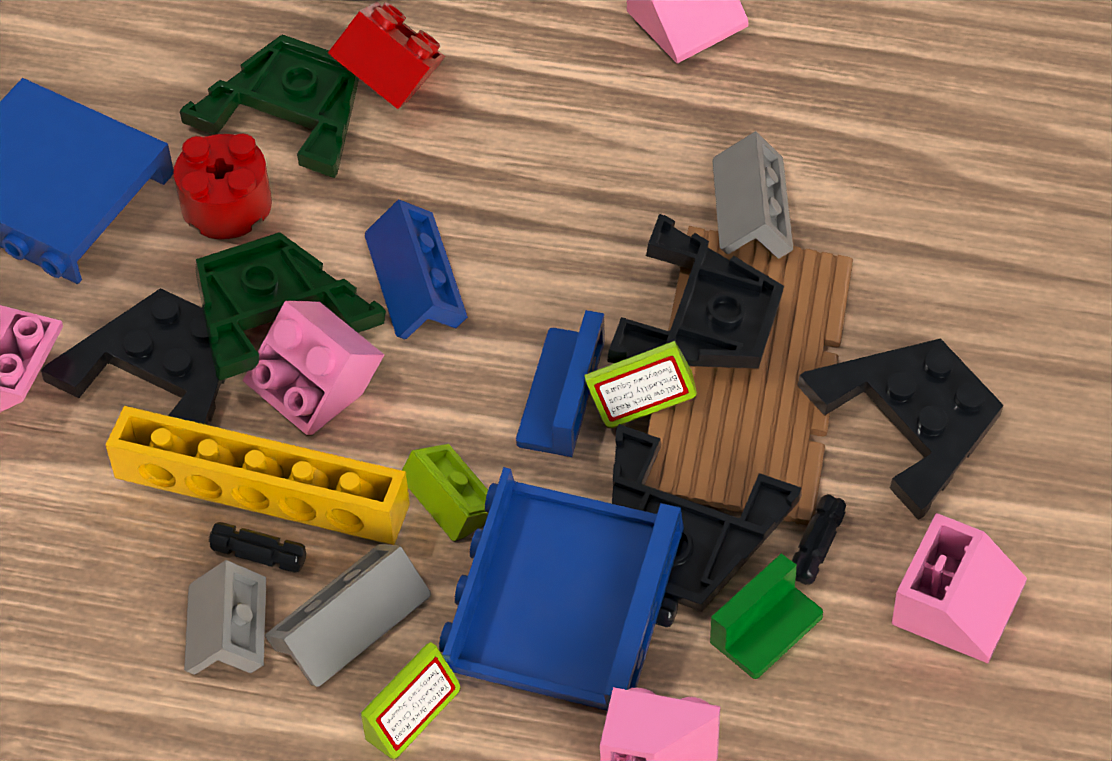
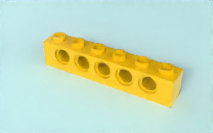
[105,406,410,545]

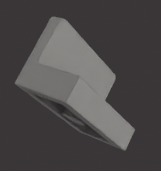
[184,560,266,675]

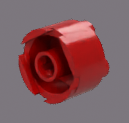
[174,133,272,239]

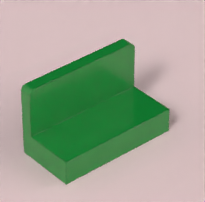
[710,553,823,679]

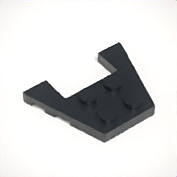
[607,214,784,369]
[41,288,226,425]
[797,338,1004,520]
[612,424,802,612]

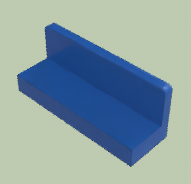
[365,199,468,339]
[516,310,605,457]

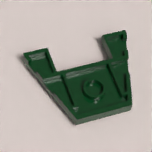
[180,34,359,178]
[195,232,386,381]

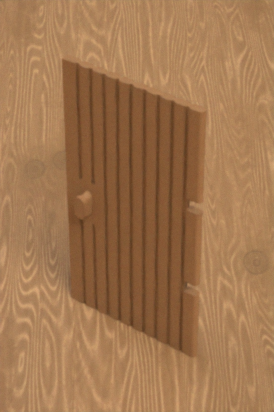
[645,226,853,526]

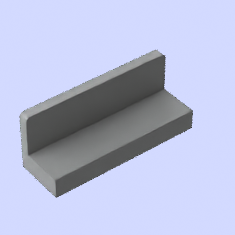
[712,131,793,259]
[265,543,431,687]

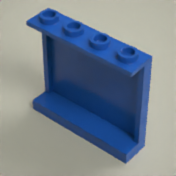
[0,78,174,284]
[439,467,684,711]

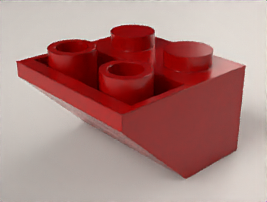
[328,2,446,109]

